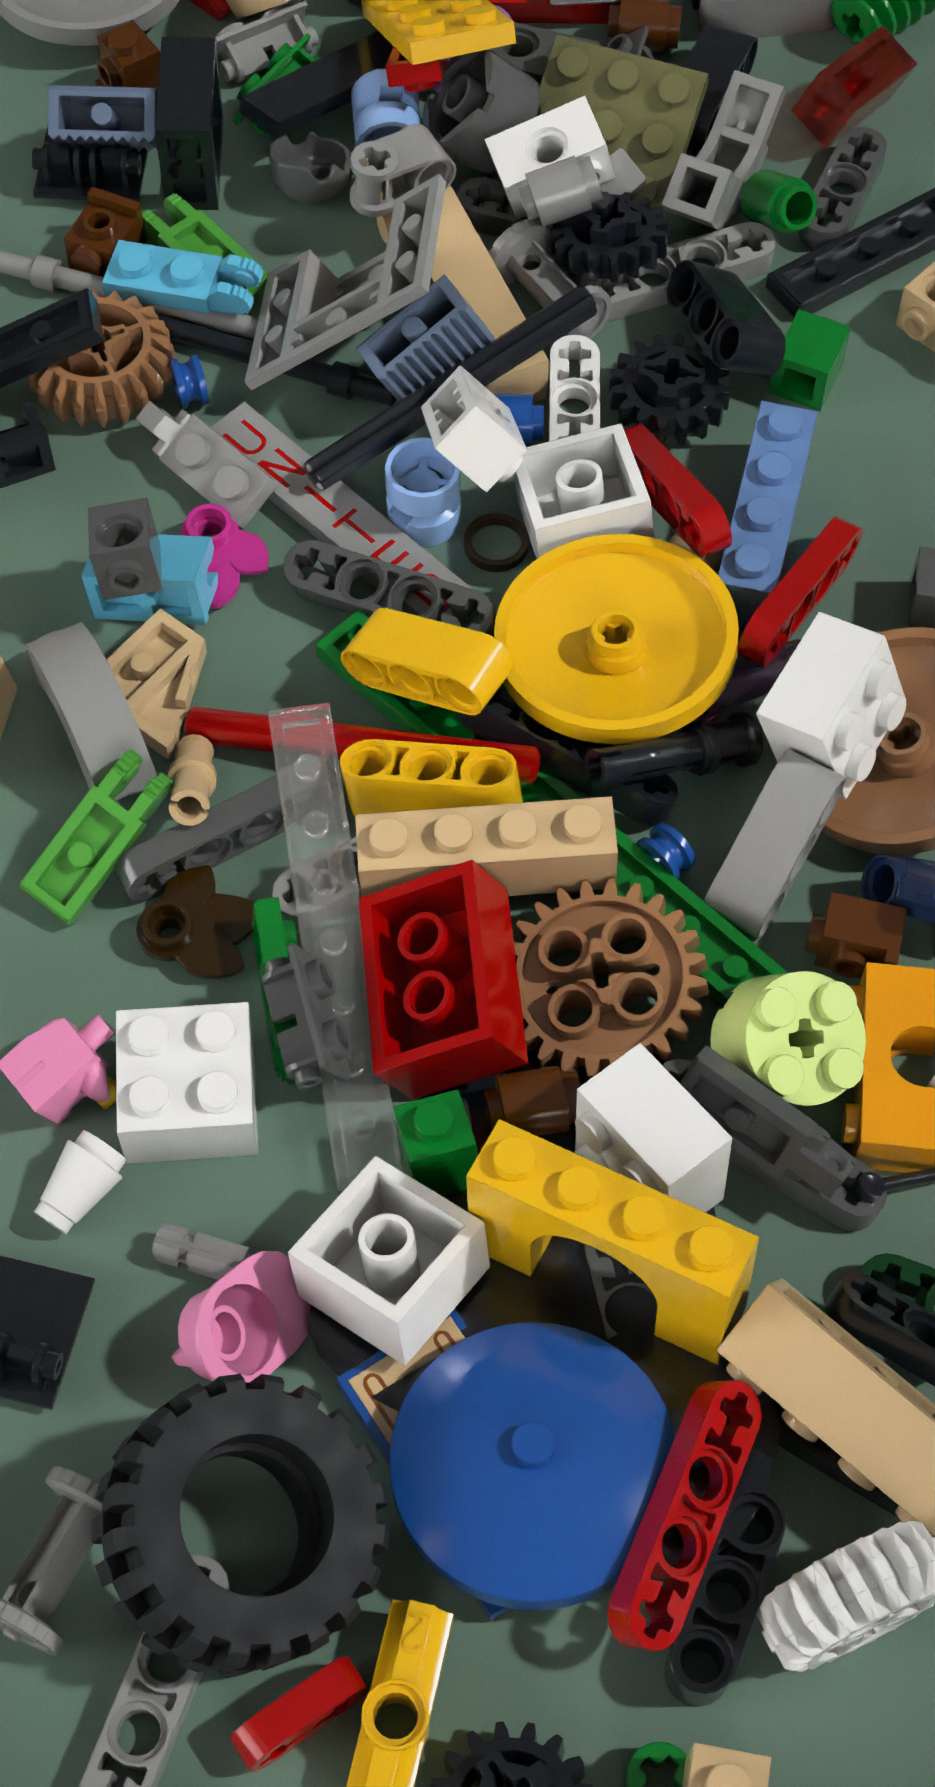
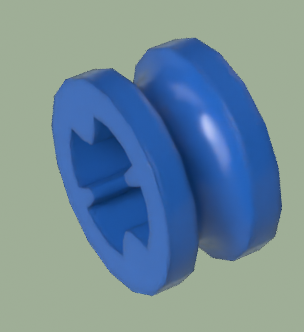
[169,354,209,409]
[636,823,696,880]

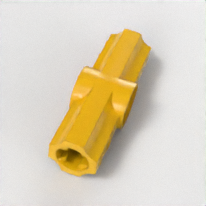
[346,1599,454,1787]

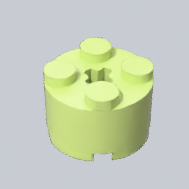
[710,971,866,1106]

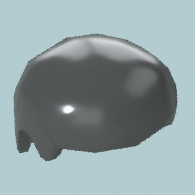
[268,131,353,204]

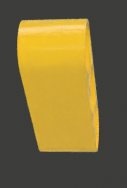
[340,608,515,716]
[340,739,523,816]

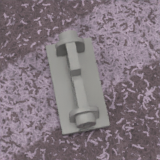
[215,0,319,83]

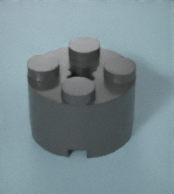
[422,49,540,178]

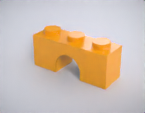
[841,962,935,1173]

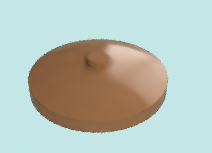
[822,627,935,855]

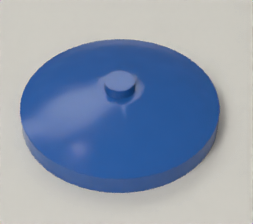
[389,1322,675,1610]

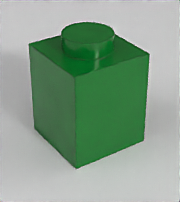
[769,309,851,411]
[393,1089,478,1197]

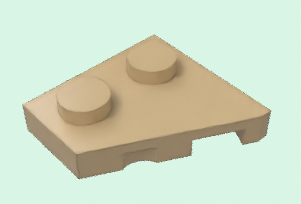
[107,608,207,760]

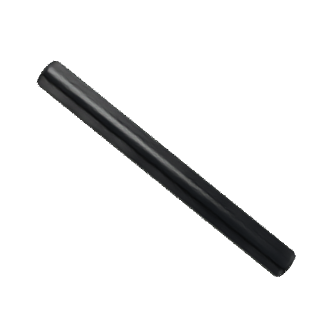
[304,286,597,490]

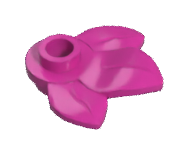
[178,504,269,609]

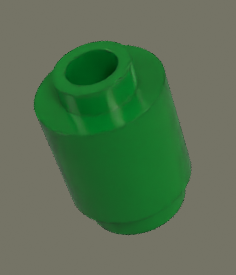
[741,169,817,233]

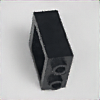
[155,37,224,210]

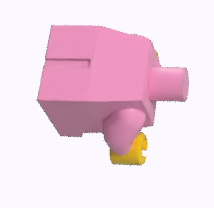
[0,1014,116,1125]

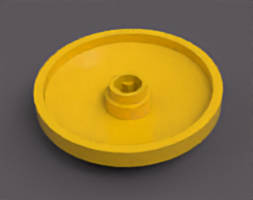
[494,534,739,744]

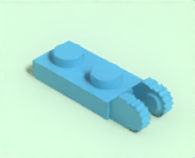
[102,240,264,315]

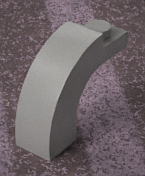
[661,70,786,230]
[22,622,157,801]

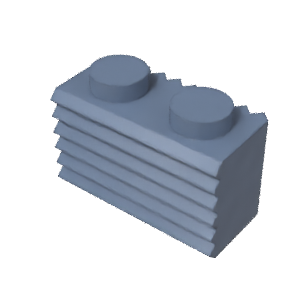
[48,85,158,152]
[356,274,495,401]

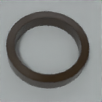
[464,513,529,572]

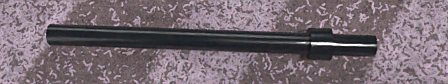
[157,314,396,406]

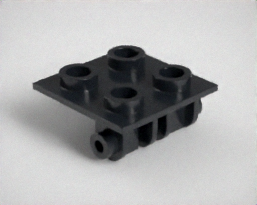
[32,126,148,202]
[0,1256,95,1410]

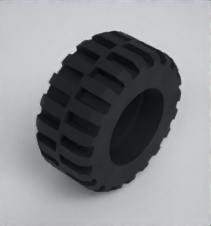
[92,1373,390,1676]

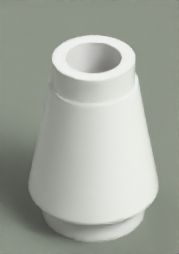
[33,1130,127,1235]

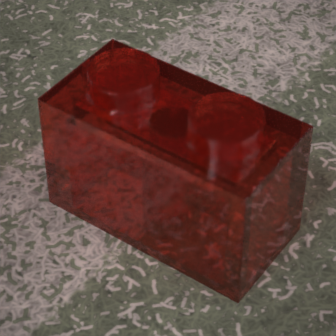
[791,25,917,149]

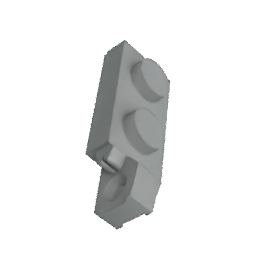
[136,401,279,529]

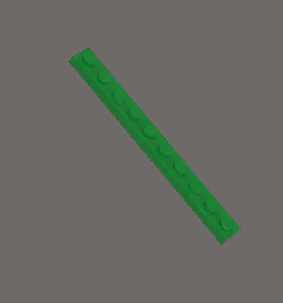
[316,609,788,1008]

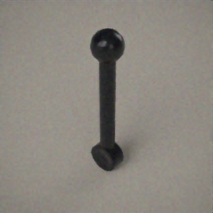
[855,1168,935,1202]

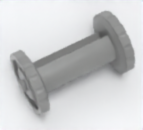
[489,219,612,344]
[0,1466,103,1656]

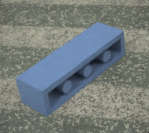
[718,400,818,630]

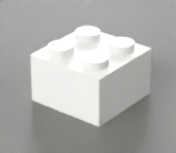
[513,423,655,559]
[756,612,906,800]
[116,1002,259,1164]
[574,1043,732,1213]
[288,1156,490,1366]

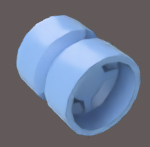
[351,69,421,147]
[385,437,461,548]

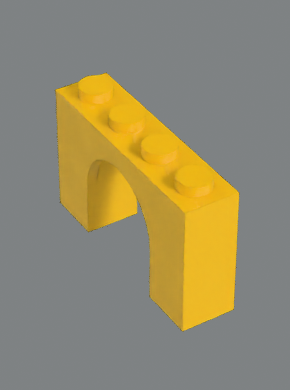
[466,1119,759,1365]

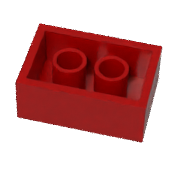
[359,859,528,1099]

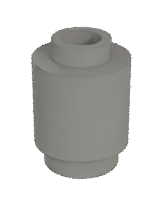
[518,155,604,227]

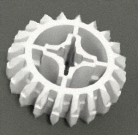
[756,1521,935,1672]

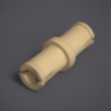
[167,734,217,826]

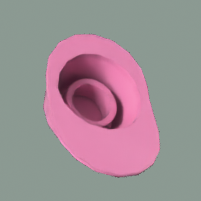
[172,1251,311,1382]

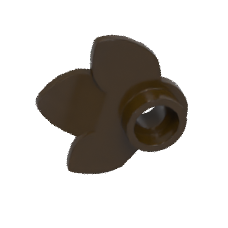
[136,865,256,979]

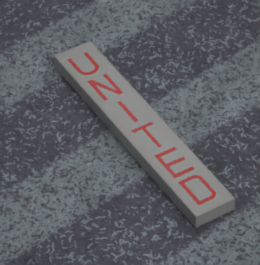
[211,402,478,626]

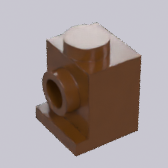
[95,20,160,90]
[64,187,146,277]
[805,892,907,978]

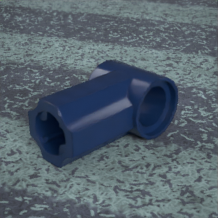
[861,854,935,923]

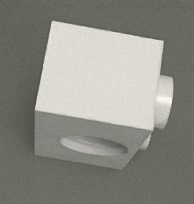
[485,96,616,220]

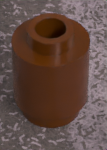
[607,0,682,53]
[484,1065,580,1136]

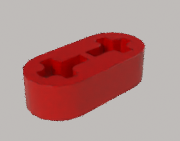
[230,1656,370,1773]

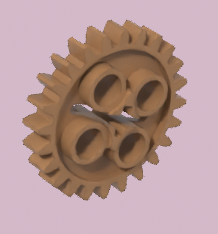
[514,879,709,1080]

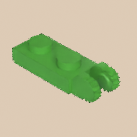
[142,193,267,296]
[19,749,174,925]

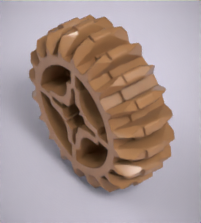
[26,289,175,429]

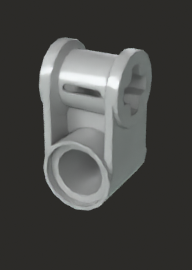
[350,124,457,217]

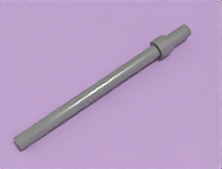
[0,250,258,340]

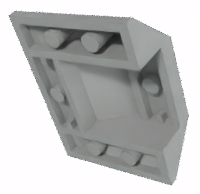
[244,174,446,390]

